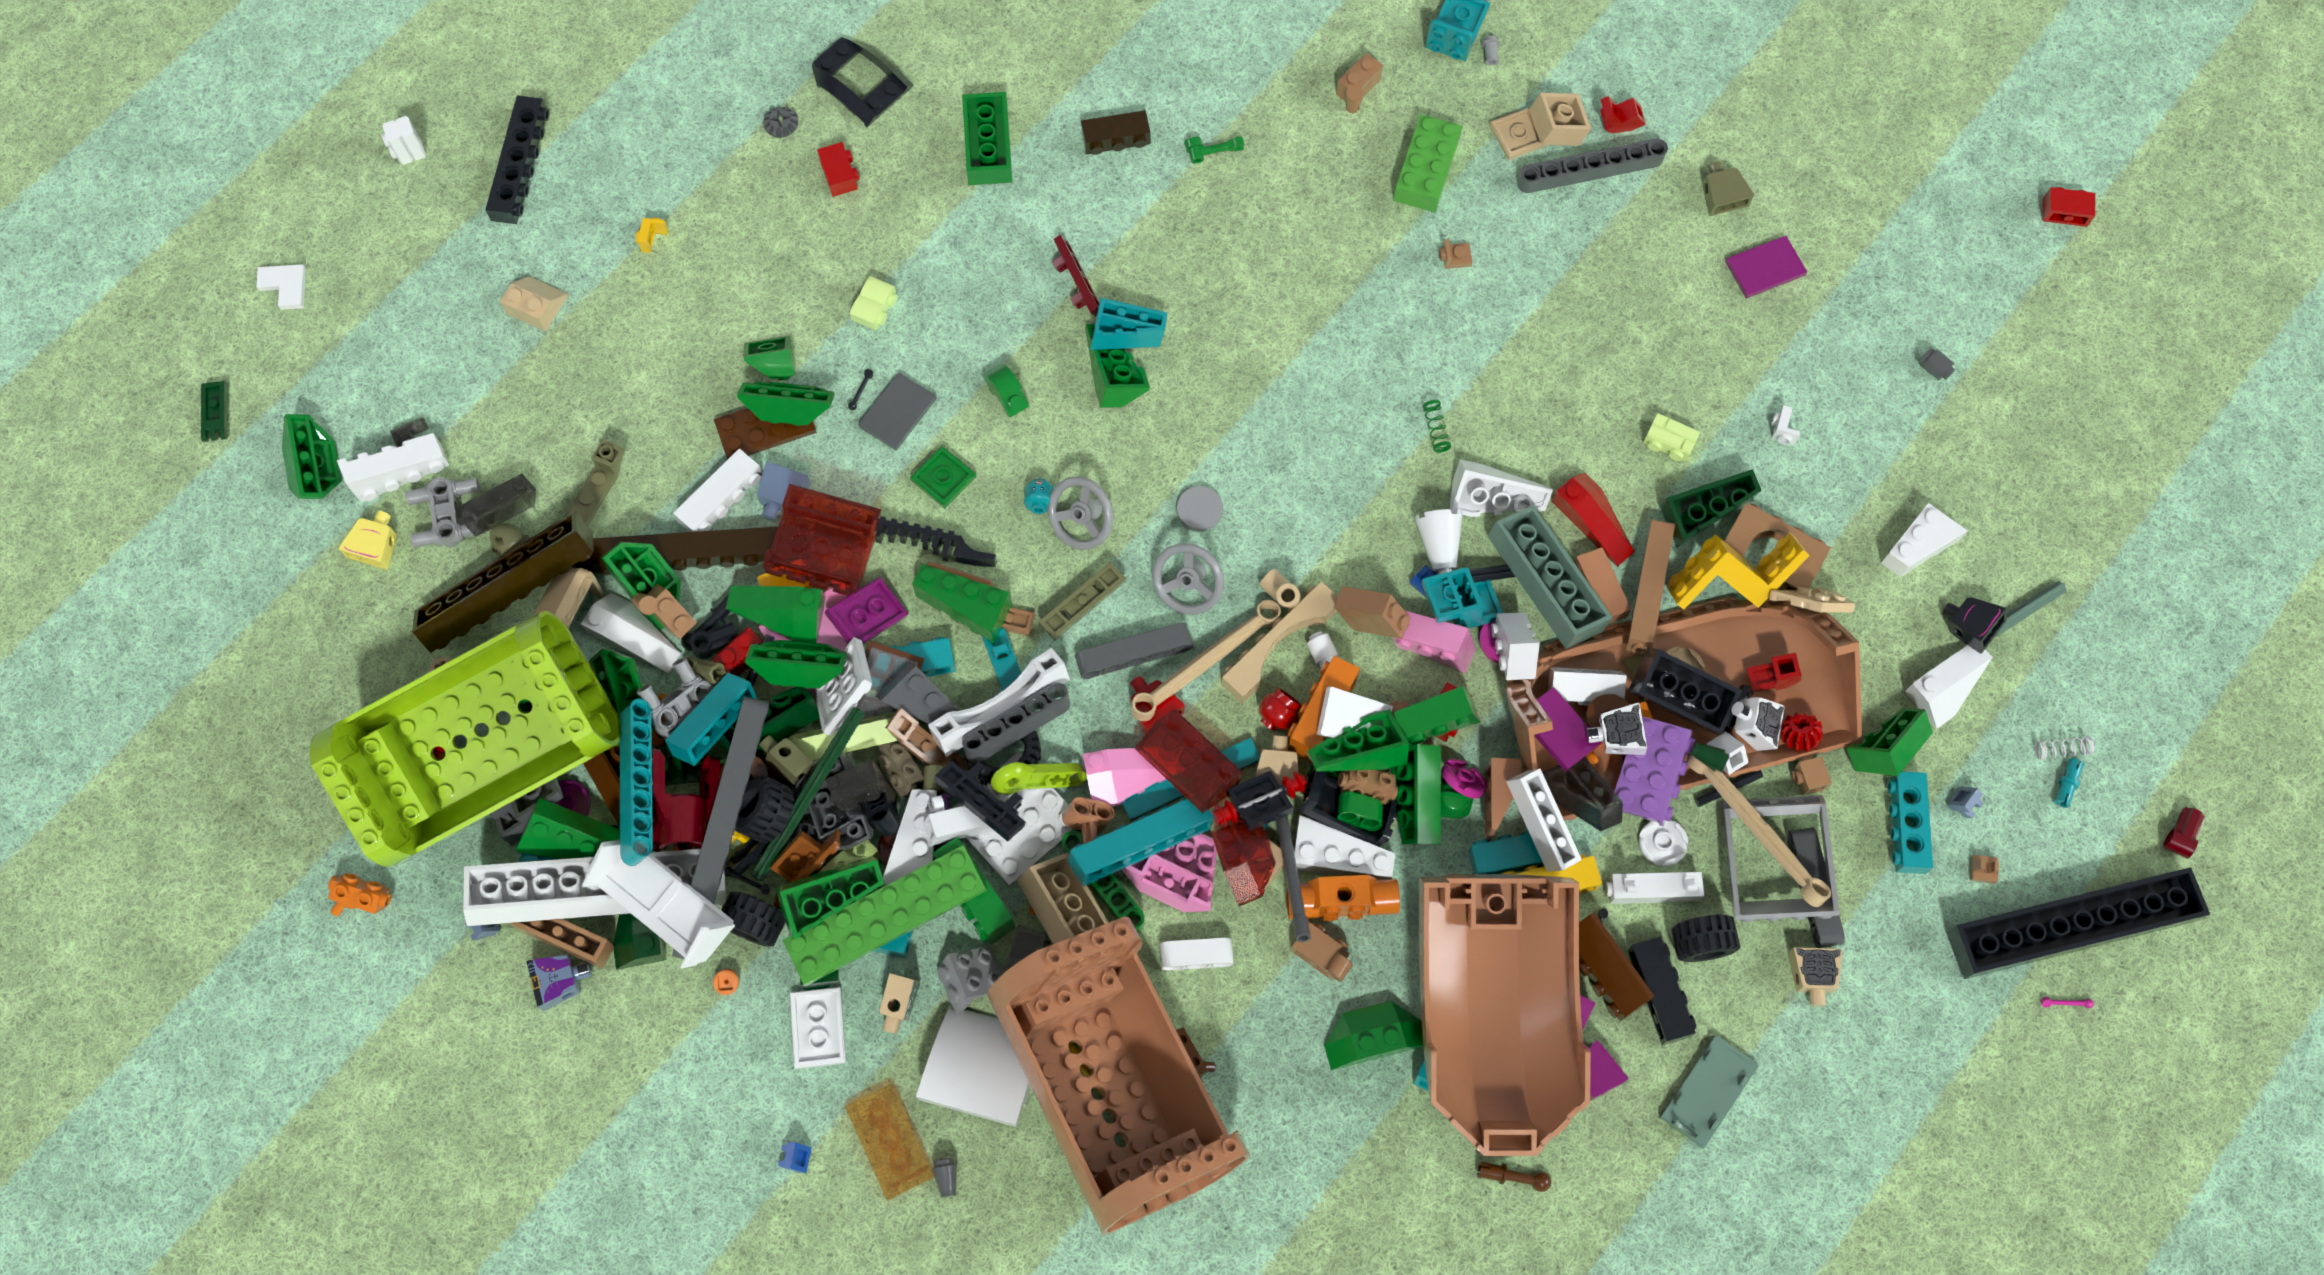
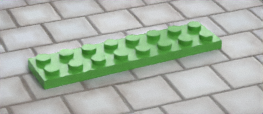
[783,845,987,986]

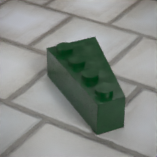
[1659,469,1762,548]

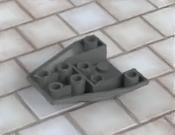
[781,751,875,852]

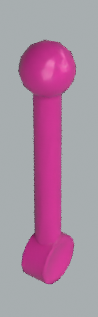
[2040,997,2094,1008]

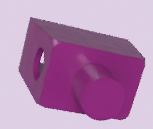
[1589,1040,1629,1101]

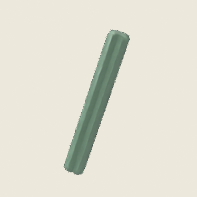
[1995,581,2067,637]

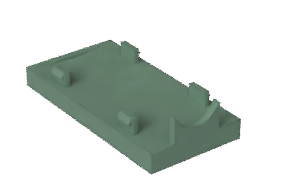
[1659,1035,1759,1149]

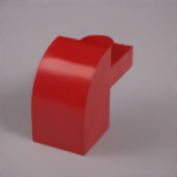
[1600,96,1646,133]
[1747,652,1802,692]

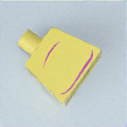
[339,511,397,570]

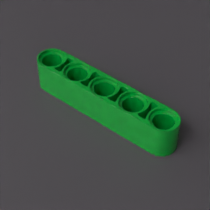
[1062,831,1145,933]

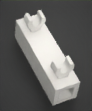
[923,784,1020,846]
[1605,872,1704,904]

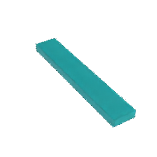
[1121,738,1260,822]

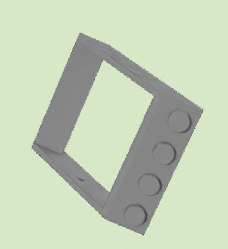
[1722,795,1839,922]

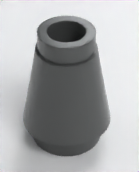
[932,1157,957,1197]

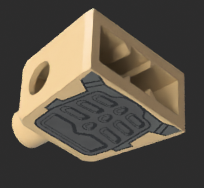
[1788,947,1842,1007]

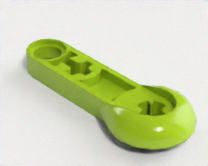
[991,762,1087,796]

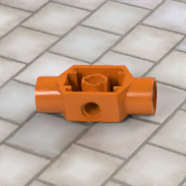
[1286,875,1400,921]

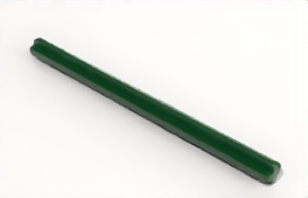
[751,707,865,882]

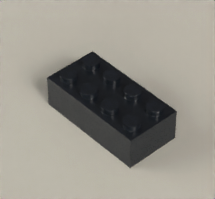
[1628,648,1742,735]

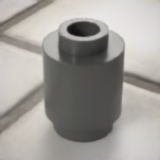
[1919,347,1955,381]

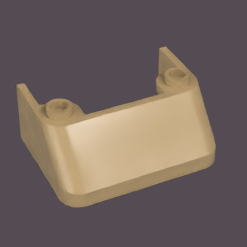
[532,568,605,628]

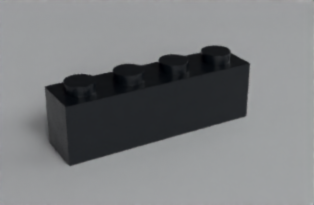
[1628,937,1696,1046]

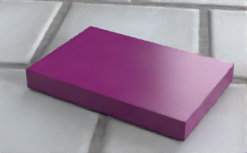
[1725,236,1807,299]
[824,577,909,644]
[1534,687,1602,772]

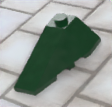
[613,913,667,970]

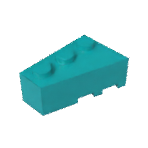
[1090,298,1168,350]

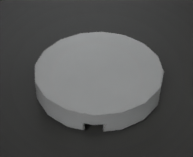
[1177,486,1223,532]

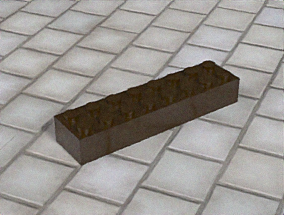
[412,510,594,653]

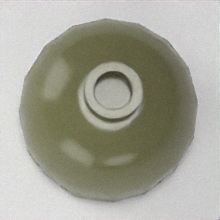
[489,523,530,558]

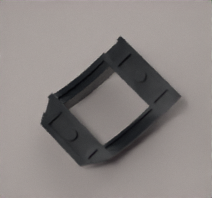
[812,37,913,127]

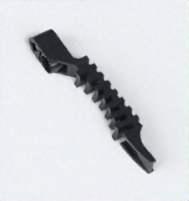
[811,514,997,567]

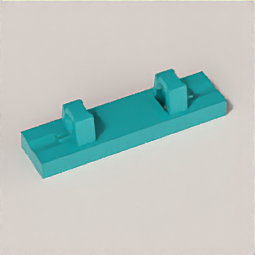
[982,628,1036,711]

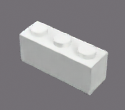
[1548,667,1627,706]

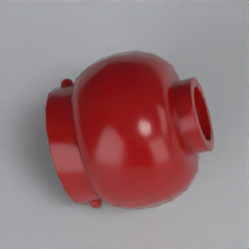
[1259,687,1302,732]

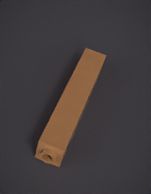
[1626,520,1675,655]

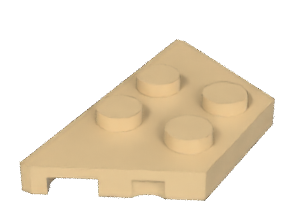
[1769,587,1855,613]

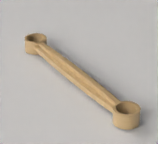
[1131,600,1281,721]
[1687,753,1831,907]

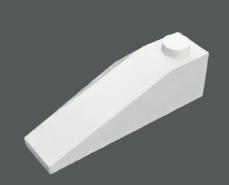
[1904,645,1992,729]

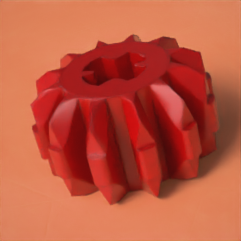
[1780,712,1823,752]

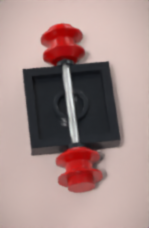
[1212,771,1307,831]

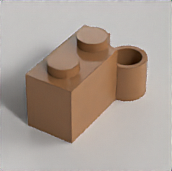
[1291,922,1353,982]

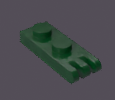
[201,381,228,442]

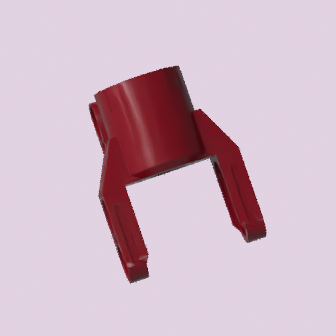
[652,748,721,852]

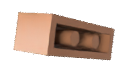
[1574,547,1632,624]

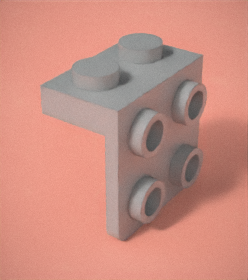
[937,946,1003,1013]

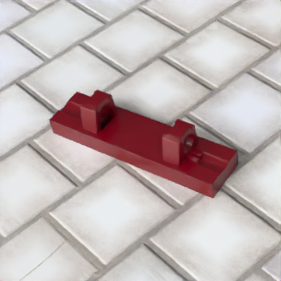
[1052,235,1099,317]

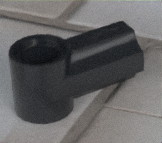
[690,622,738,660]

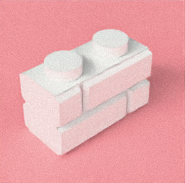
[381,116,426,165]

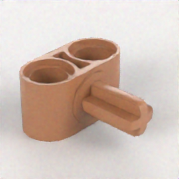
[1062,797,1114,844]

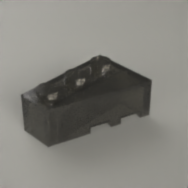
[1542,757,1623,831]

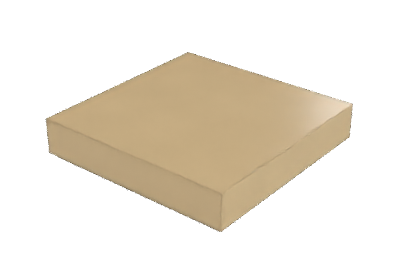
[1489,107,1548,160]

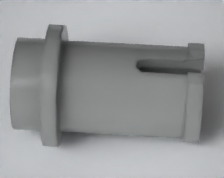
[1482,36,1500,65]

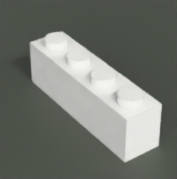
[673,449,763,532]
[1506,769,1582,872]

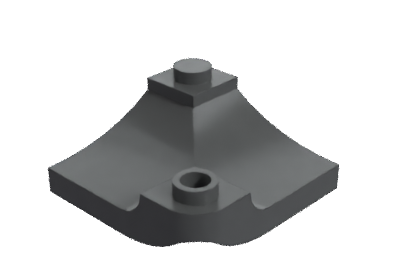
[489,777,563,846]

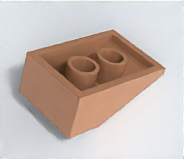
[1485,758,1525,842]

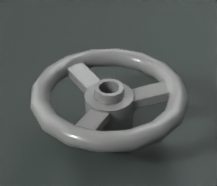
[1047,476,1114,550]
[1152,543,1224,615]

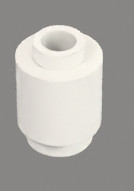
[1307,632,1338,669]

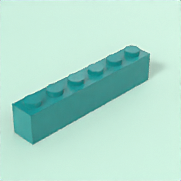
[1068,794,1213,887]

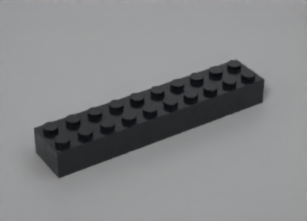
[1947,867,2211,980]

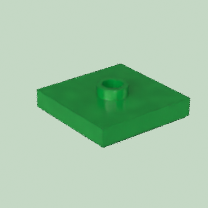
[910,446,976,509]

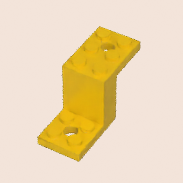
[1666,533,1810,609]

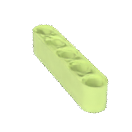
[788,711,897,760]

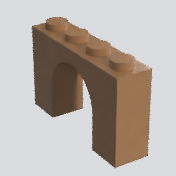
[1724,502,1831,590]

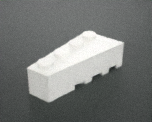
[337,433,449,502]
[881,789,938,888]
[1294,815,1395,880]

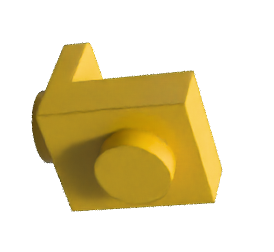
[635,217,669,253]

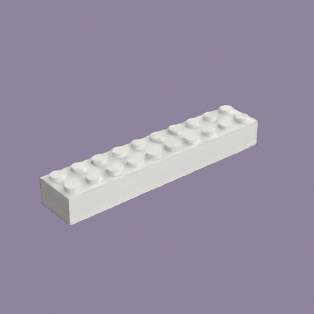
[463,849,726,926]

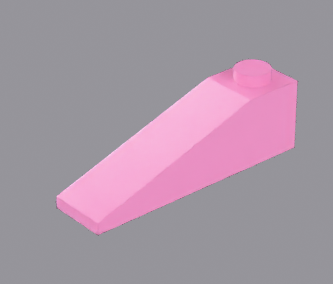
[1083,746,1185,807]

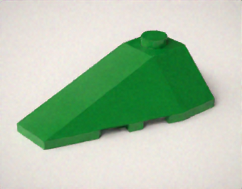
[1085,324,1150,408]
[726,586,825,643]
[1307,709,1409,772]

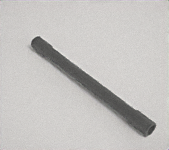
[1276,816,1311,942]

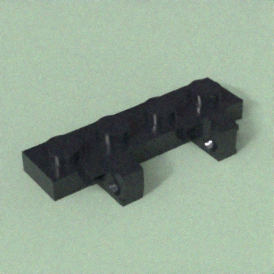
[934,761,1026,842]

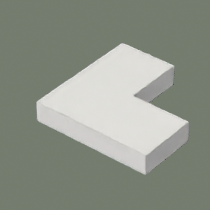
[256,264,306,310]

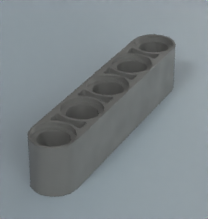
[1075,623,1194,679]
[962,683,1070,763]
[1787,827,1845,948]

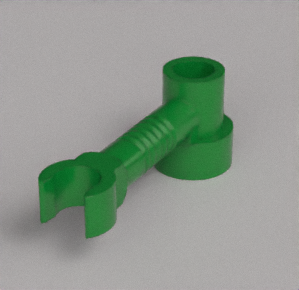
[1184,137,1245,164]

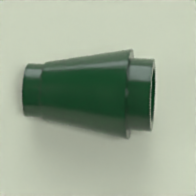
[1690,742,1730,772]

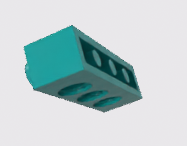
[1887,772,1933,874]

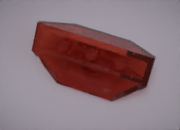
[1211,817,1276,907]

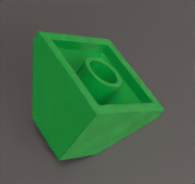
[743,336,795,380]

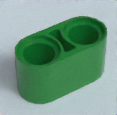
[1337,791,1383,831]

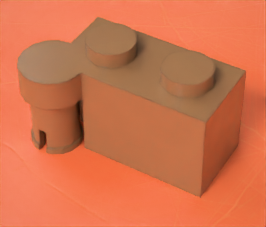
[1336,53,1383,113]
[632,584,697,639]

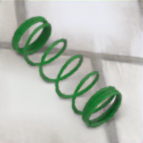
[1423,400,1452,453]

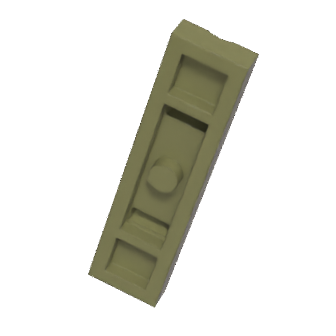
[1039,562,1126,641]

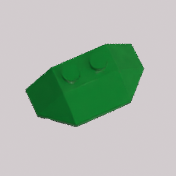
[737,382,835,426]
[282,414,341,499]
[601,542,681,630]
[745,640,847,689]
[589,649,642,746]
[1324,1001,1424,1071]

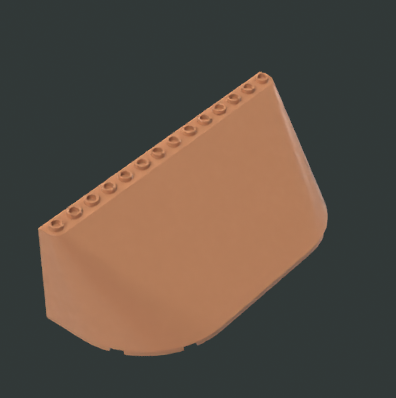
[1506,597,1862,821]

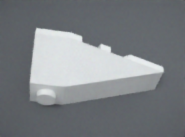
[1450,459,1553,517]
[581,593,681,674]

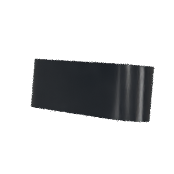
[863,770,900,837]

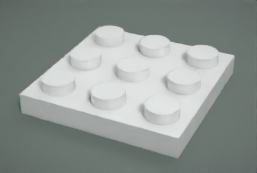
[814,637,872,736]

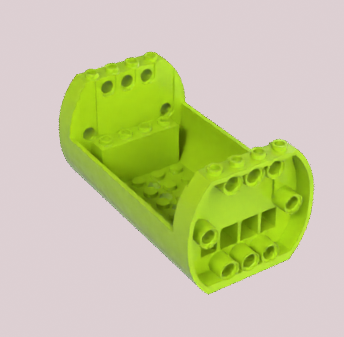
[309,611,621,867]

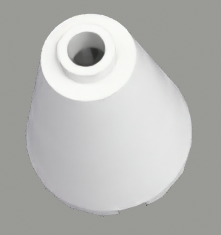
[1415,509,1463,574]

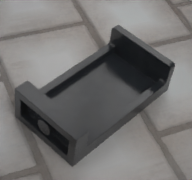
[1298,768,1398,847]

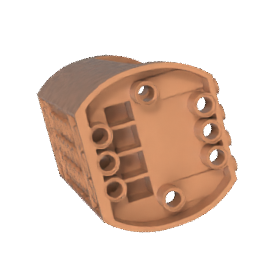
[987,917,1250,1235]

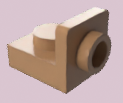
[1439,239,1473,269]

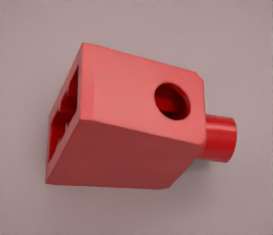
[1130,676,1185,738]

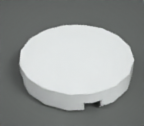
[1638,820,1688,867]

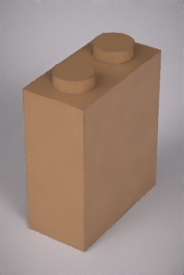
[1334,586,1410,639]

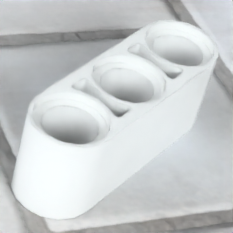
[1160,938,1234,971]

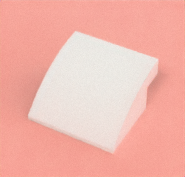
[916,1005,1031,1127]

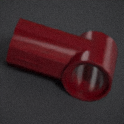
[2163,807,2205,859]

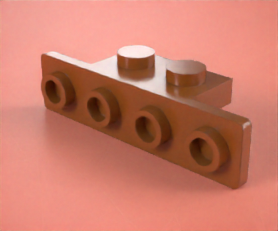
[770,829,841,908]

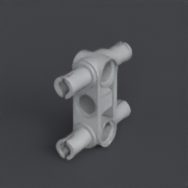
[405,477,486,548]
[637,657,713,740]

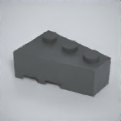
[875,662,960,724]

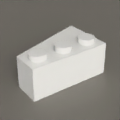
[1491,612,1540,680]

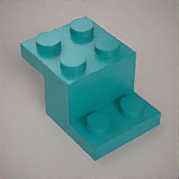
[1422,567,1503,629]

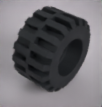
[735,775,794,844]
[721,891,785,947]
[1671,914,1741,962]

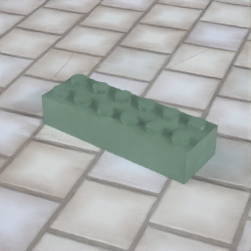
[1488,505,1613,649]

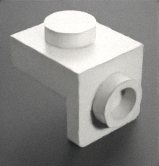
[1771,405,1800,445]

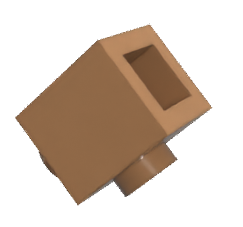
[1792,755,1832,796]

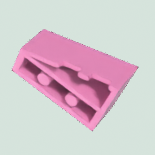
[1393,610,1476,674]

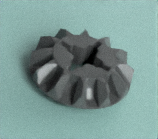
[763,105,798,138]

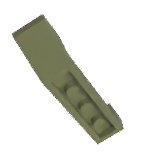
[563,439,624,526]

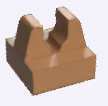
[1970,855,1999,884]

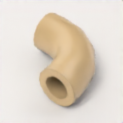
[1259,568,1301,608]

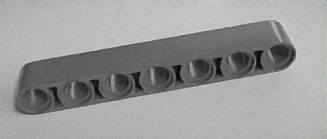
[1518,139,1668,193]

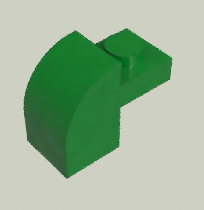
[982,363,1030,418]

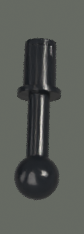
[681,594,731,651]

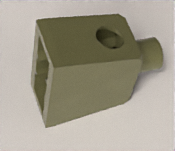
[1703,161,1754,216]
[759,735,814,789]

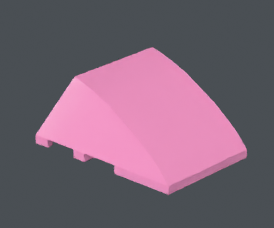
[1121,833,1218,912]

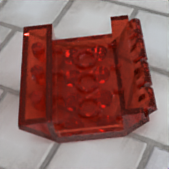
[763,484,882,596]

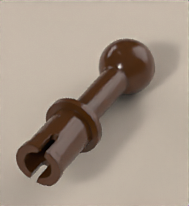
[1477,1161,1552,1192]

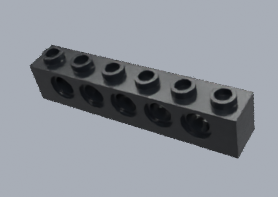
[485,95,549,224]

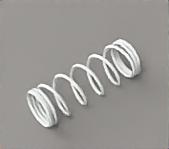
[2035,736,2094,760]

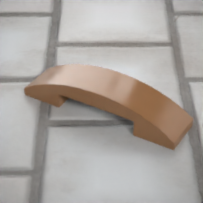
[885,708,969,771]

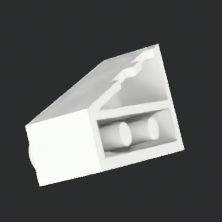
[1881,503,1968,577]

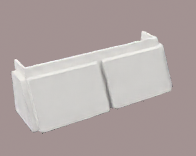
[582,840,735,968]

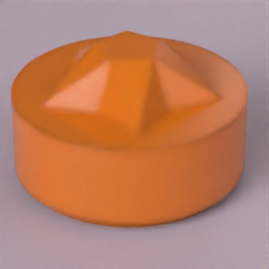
[713,968,740,995]

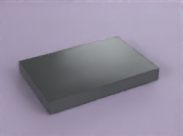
[858,373,937,451]

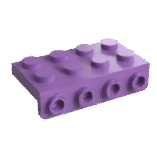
[1610,716,1695,827]

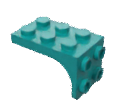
[1425,0,1490,62]

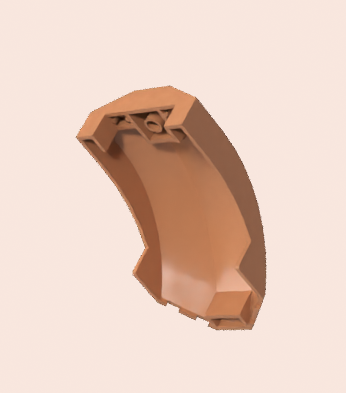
[1419,874,1591,1156]

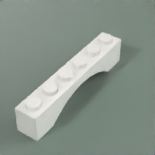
[928,648,1070,757]

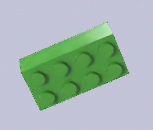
[1393,114,1463,213]

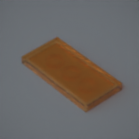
[845,1084,935,1201]

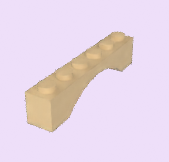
[1222,581,1338,704]

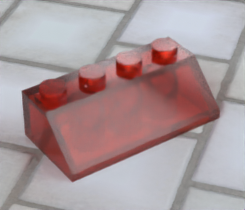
[1135,709,1243,814]

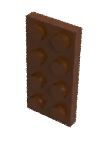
[714,408,817,460]

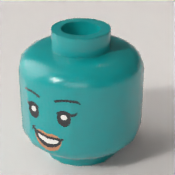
[1024,478,1054,514]

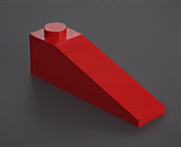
[1552,473,1635,567]

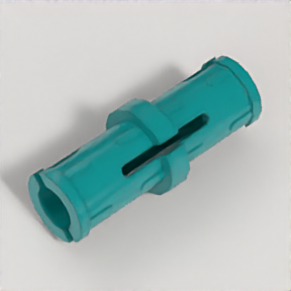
[2054,758,2085,808]

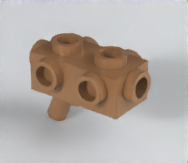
[1338,768,1398,804]

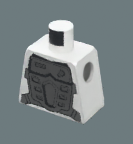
[1732,697,1785,751]
[1587,703,1647,755]

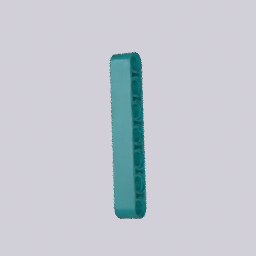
[620,699,653,866]

